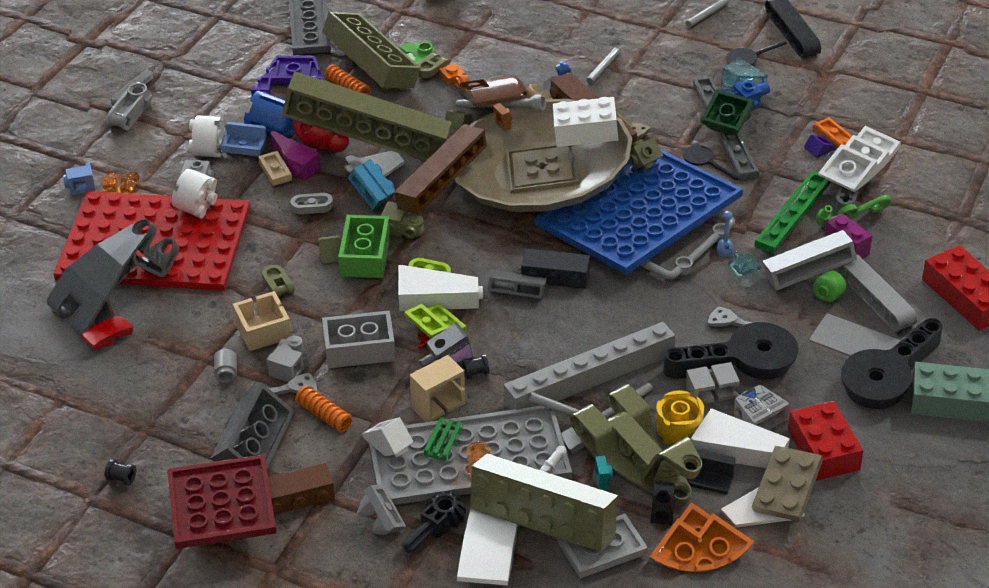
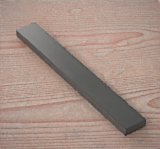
[692,77,759,181]

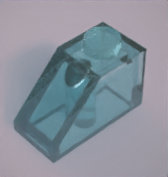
[722,58,768,90]

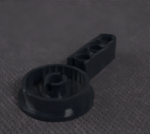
[841,318,943,409]
[663,322,799,379]

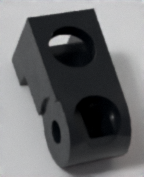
[650,481,675,525]

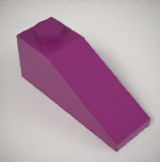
[271,131,321,181]

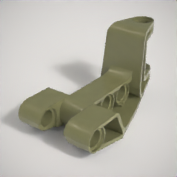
[569,384,702,506]

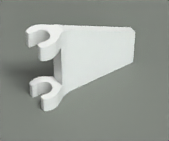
[345,151,404,177]
[721,487,804,528]

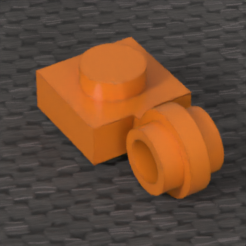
[439,63,469,89]

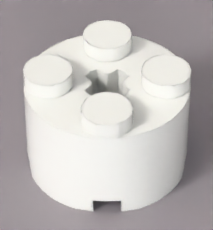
[188,115,225,157]
[172,169,217,218]

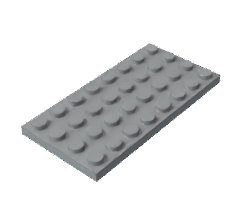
[368,406,572,505]

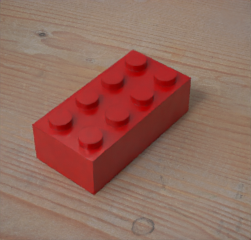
[922,245,989,331]

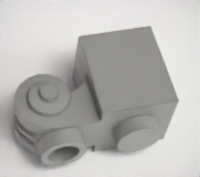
[266,336,304,382]

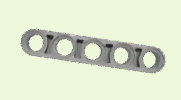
[835,254,917,332]

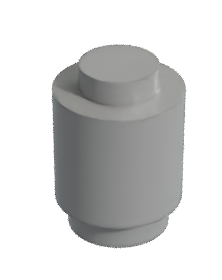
[214,349,237,383]

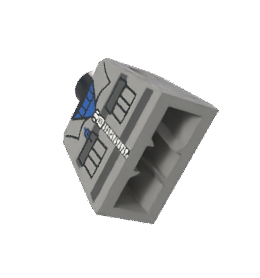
[732,385,789,430]

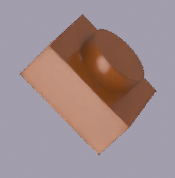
[493,103,512,131]

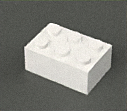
[553,97,619,147]

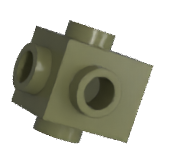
[628,137,663,171]

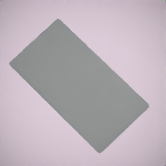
[809,313,901,355]

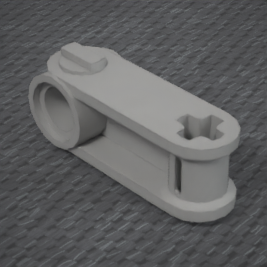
[106,83,153,131]

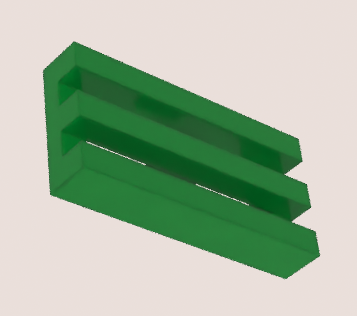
[424,417,463,461]

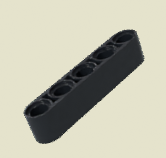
[765,0,821,58]

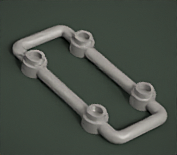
[640,211,735,280]

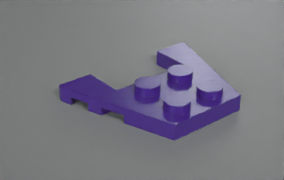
[251,55,324,96]

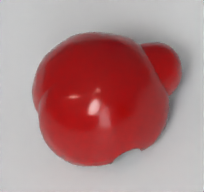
[293,119,349,153]

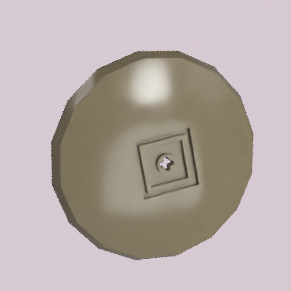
[455,99,632,212]

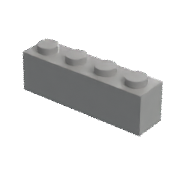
[762,230,857,291]

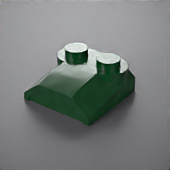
[701,89,754,135]

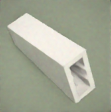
[398,265,483,311]
[690,409,790,468]

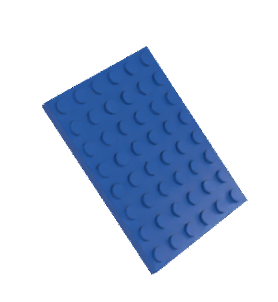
[534,149,743,275]

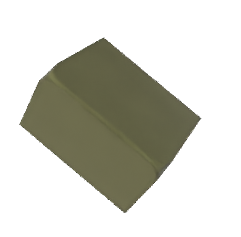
[445,109,472,129]
[318,235,341,264]

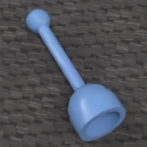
[716,211,734,257]

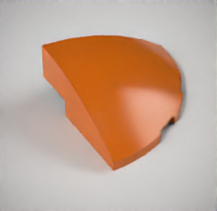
[649,502,755,572]

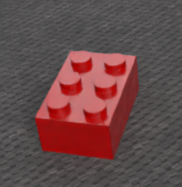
[788,401,864,481]

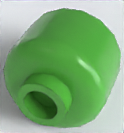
[813,270,846,303]

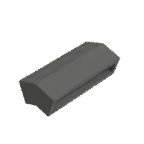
[488,271,547,299]

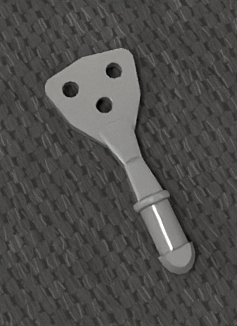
[708,307,753,327]
[247,373,317,395]

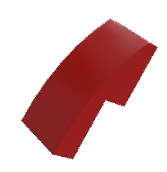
[81,316,134,349]

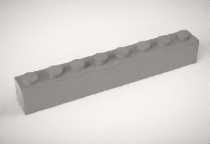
[504,322,675,410]

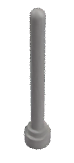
[455,95,546,111]

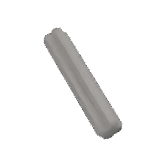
[110,69,153,105]

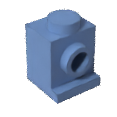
[63,162,96,195]

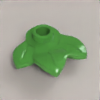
[400,42,435,64]

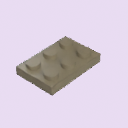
[752,446,823,522]

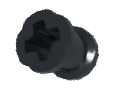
[462,354,490,379]
[104,459,136,486]

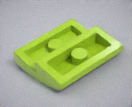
[404,303,466,339]

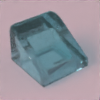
[728,251,762,276]

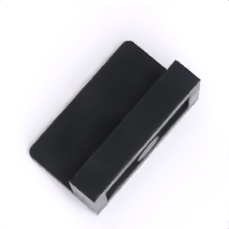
[685,449,736,495]

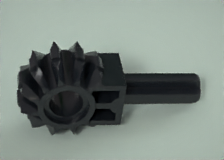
[402,490,466,553]

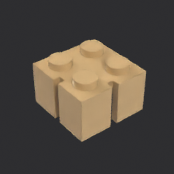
[232,291,292,351]
[410,355,465,422]

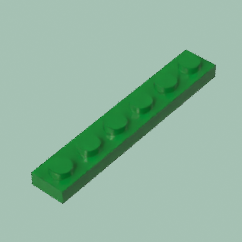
[754,171,831,254]

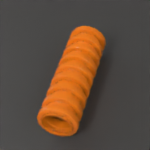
[324,64,371,95]
[295,385,353,433]

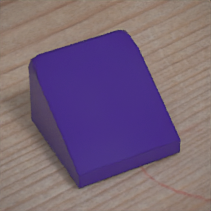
[804,135,836,157]

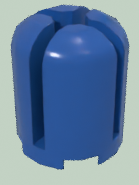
[244,91,295,139]

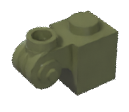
[381,202,424,238]

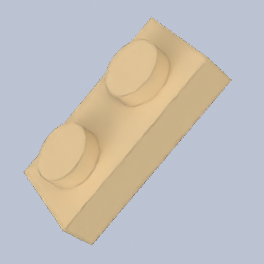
[258,151,292,186]

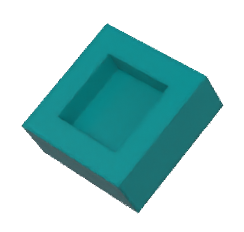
[595,455,613,490]

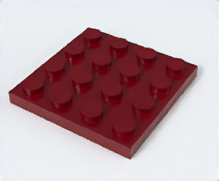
[167,454,277,549]

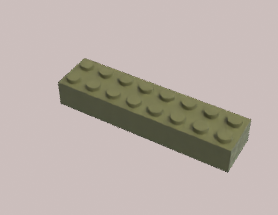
[282,71,451,162]

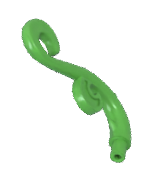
[816,195,892,229]

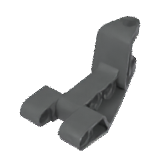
[47,219,180,335]

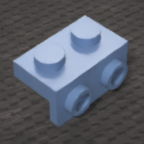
[221,122,267,156]

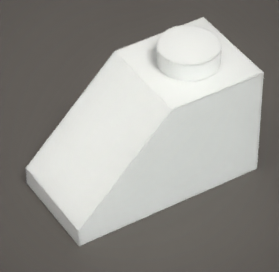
[362,417,413,457]

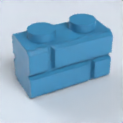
[348,159,395,210]

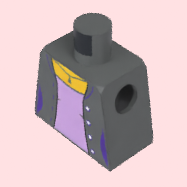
[419,322,474,369]

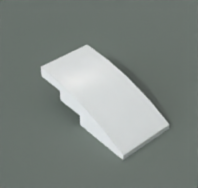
[818,126,901,192]
[457,509,518,586]

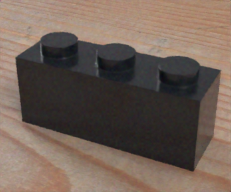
[521,248,590,289]

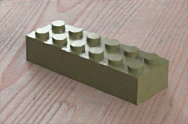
[322,12,421,90]
[470,454,618,552]

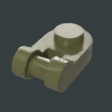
[417,53,450,79]
[262,265,295,298]

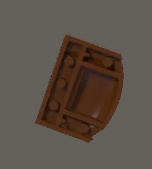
[459,75,527,107]

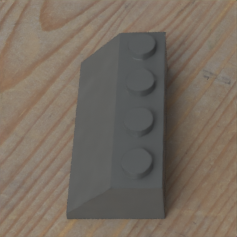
[210,382,295,468]

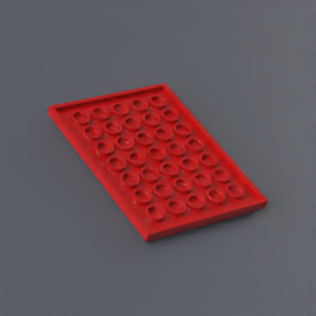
[53,191,250,291]

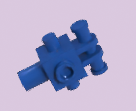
[722,80,770,110]

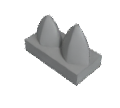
[357,485,406,535]

